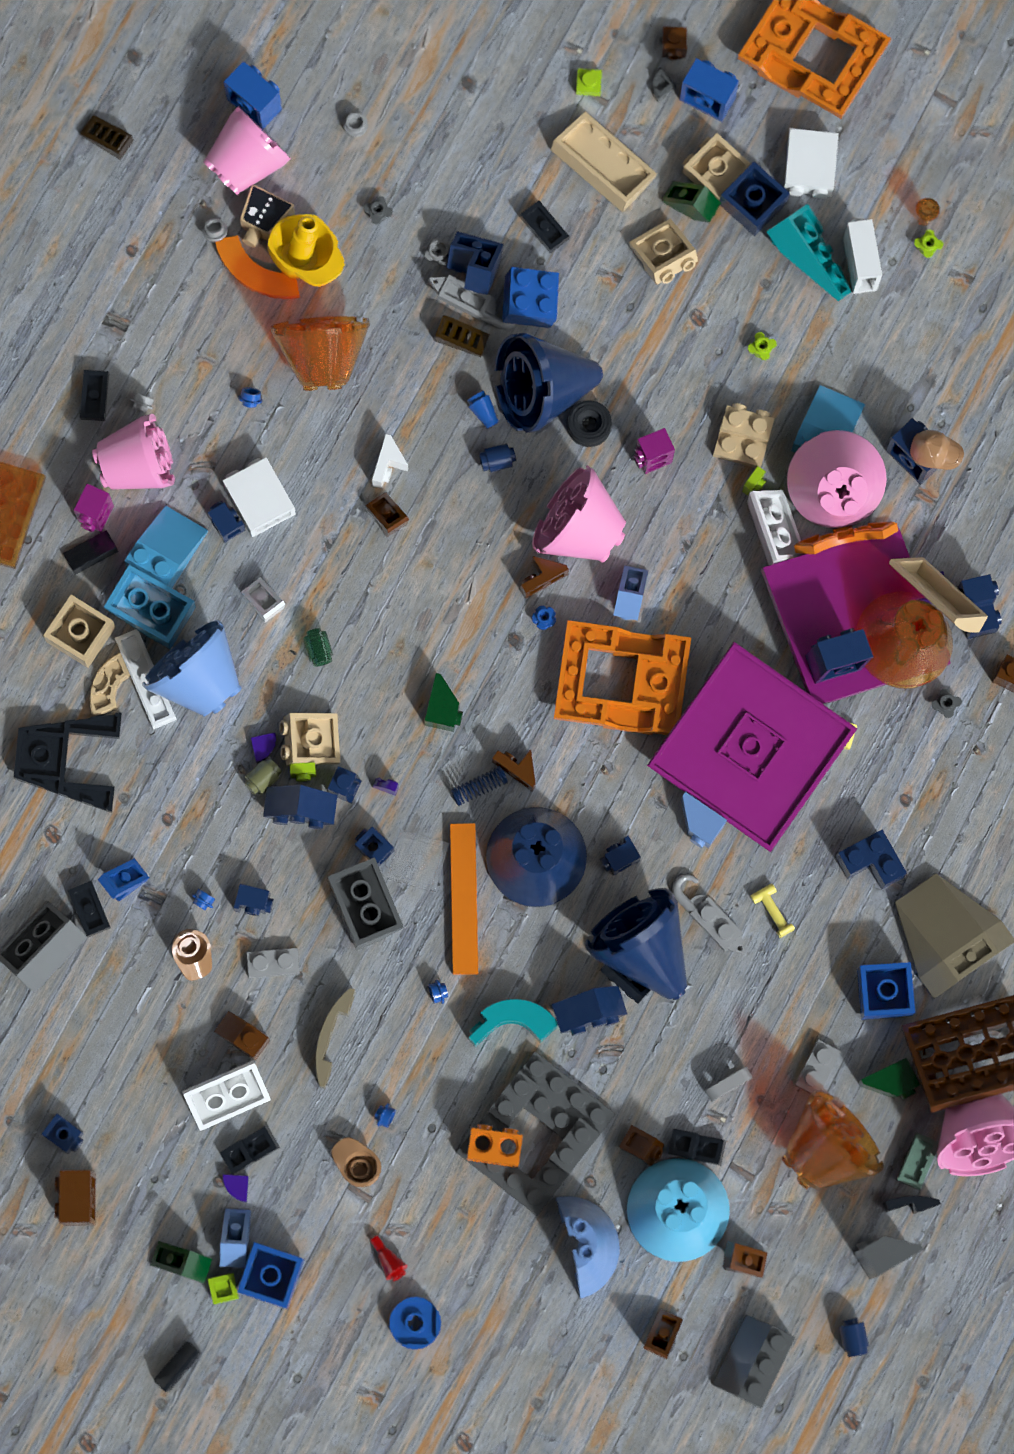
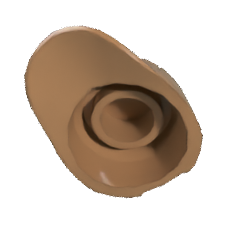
[910,430,964,470]
[172,929,212,981]
[331,1137,381,1188]

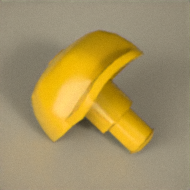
[268,214,345,287]

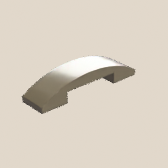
[316,988,356,1090]

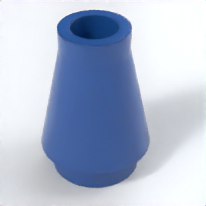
[467,391,499,429]

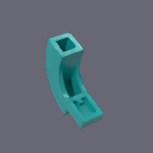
[468,999,559,1047]

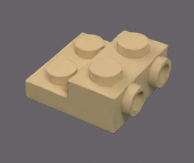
[682,133,751,201]
[629,218,698,285]
[713,403,775,468]
[279,713,340,766]

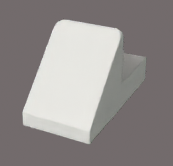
[372,434,408,489]
[241,577,285,623]

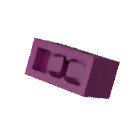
[633,428,675,474]
[74,484,114,532]

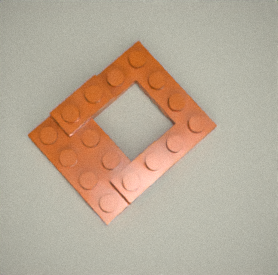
[738,0,891,119]
[554,620,691,735]

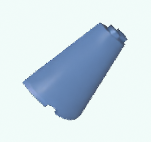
[556,1196,620,1299]

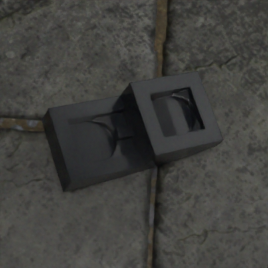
[219,1126,280,1175]
[668,1129,726,1166]
[883,1196,941,1214]

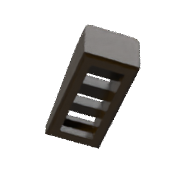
[80,115,134,160]
[435,315,490,357]

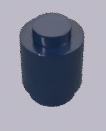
[479,443,516,473]
[839,1317,869,1357]

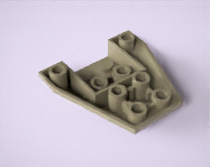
[895,874,1014,999]

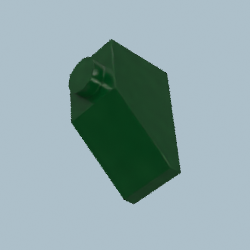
[661,181,721,223]
[425,673,463,732]
[858,1058,920,1100]
[150,1241,212,1284]

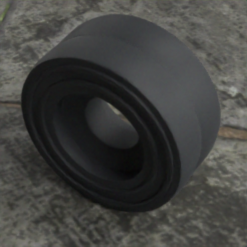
[567,400,612,447]

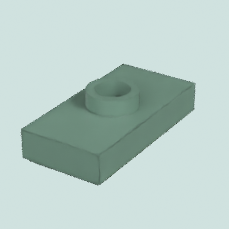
[896,1132,939,1190]

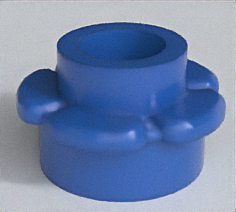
[238,387,262,408]
[532,605,556,630]
[191,888,215,911]
[428,980,448,1004]
[374,1103,396,1128]

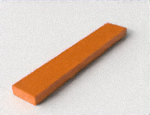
[450,823,478,975]

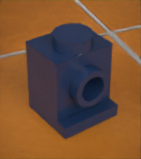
[207,501,246,543]
[328,766,362,804]
[355,826,394,867]
[600,835,641,876]
[234,884,274,916]
[42,1114,84,1154]

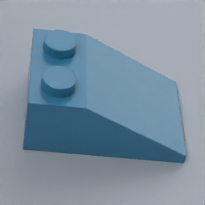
[791,385,865,453]
[124,506,208,588]
[104,565,196,650]

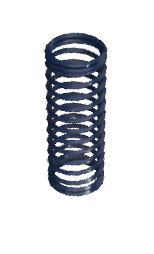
[451,766,508,807]

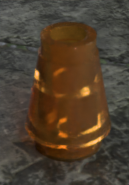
[916,198,940,226]

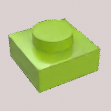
[576,68,602,96]
[742,466,766,496]
[290,762,316,782]
[208,1273,239,1305]

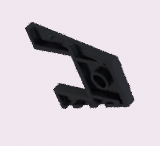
[14,712,122,813]

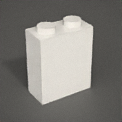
[784,128,839,199]
[843,218,882,294]
[223,458,296,537]

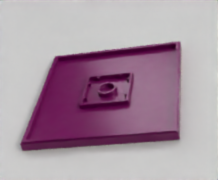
[761,527,951,705]
[647,642,858,852]

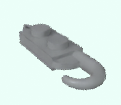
[428,275,516,330]
[672,874,746,955]

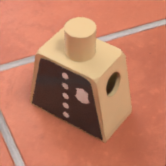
[240,184,295,248]

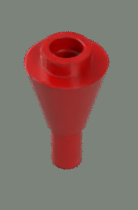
[370,1235,408,1281]

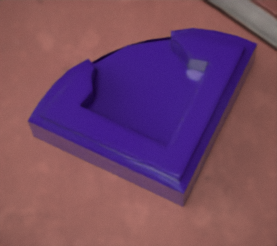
[251,733,276,763]
[372,777,399,796]
[223,1175,249,1202]

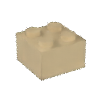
[43,595,116,668]

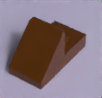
[365,492,409,537]
[520,556,569,599]
[492,749,536,792]
[723,1242,768,1278]
[643,1308,683,1359]

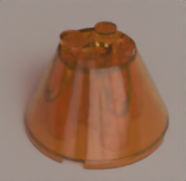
[271,316,370,391]
[855,591,953,689]
[782,1090,884,1190]

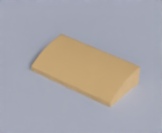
[551,112,657,212]
[889,557,988,633]

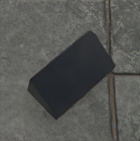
[63,530,118,575]
[154,1341,201,1392]

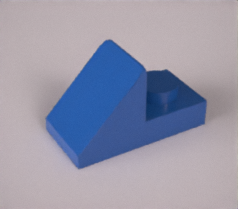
[98,858,149,901]

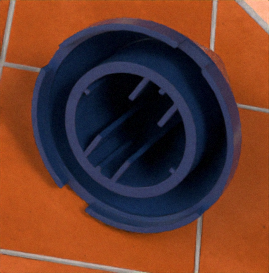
[494,333,603,433]
[585,888,687,1000]

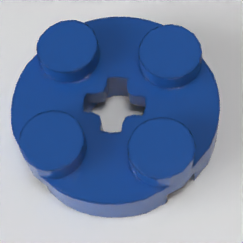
[389,1297,441,1350]

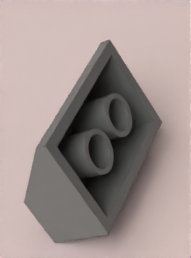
[327,857,404,951]
[0,901,88,993]
[854,1235,923,1280]
[713,1315,795,1409]

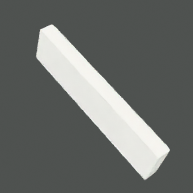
[115,629,177,729]

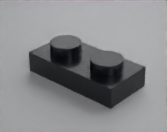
[520,200,569,254]
[80,370,109,421]
[68,881,111,938]
[600,965,651,1004]

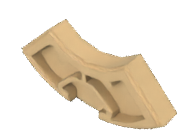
[90,653,131,716]

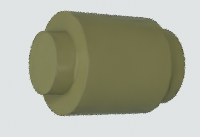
[245,758,282,795]

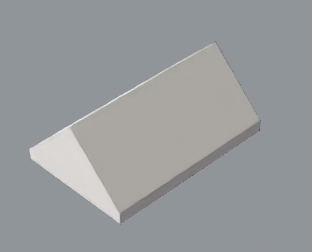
[747,490,805,565]
[182,1060,271,1131]

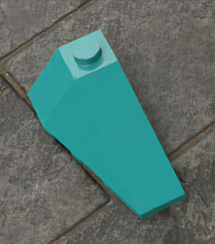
[766,204,851,301]

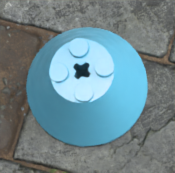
[627,1158,729,1262]

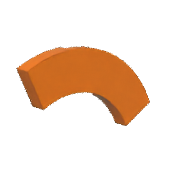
[215,235,300,299]
[794,522,898,554]

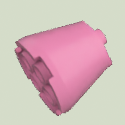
[203,107,291,195]
[92,414,175,490]

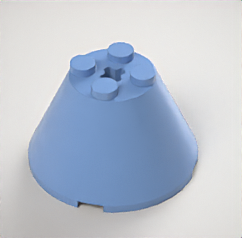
[142,620,242,717]

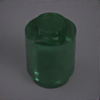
[303,628,333,667]

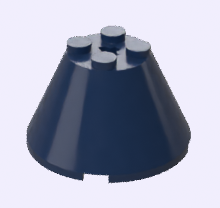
[486,807,587,907]

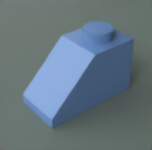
[614,565,649,621]
[681,792,727,849]
[220,1208,251,1268]

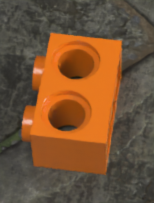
[467,1124,523,1168]

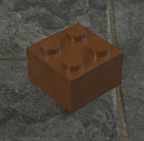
[54,1170,96,1226]

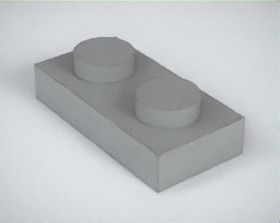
[247,948,300,979]
[795,1040,841,1097]

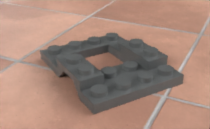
[456,1052,616,1216]

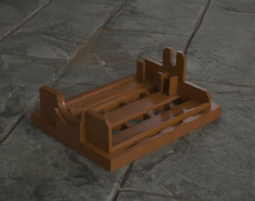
[902,995,1014,1113]

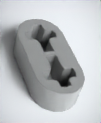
[705,1067,753,1102]

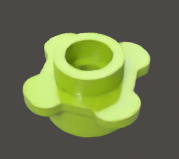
[914,229,943,258]
[748,332,777,361]

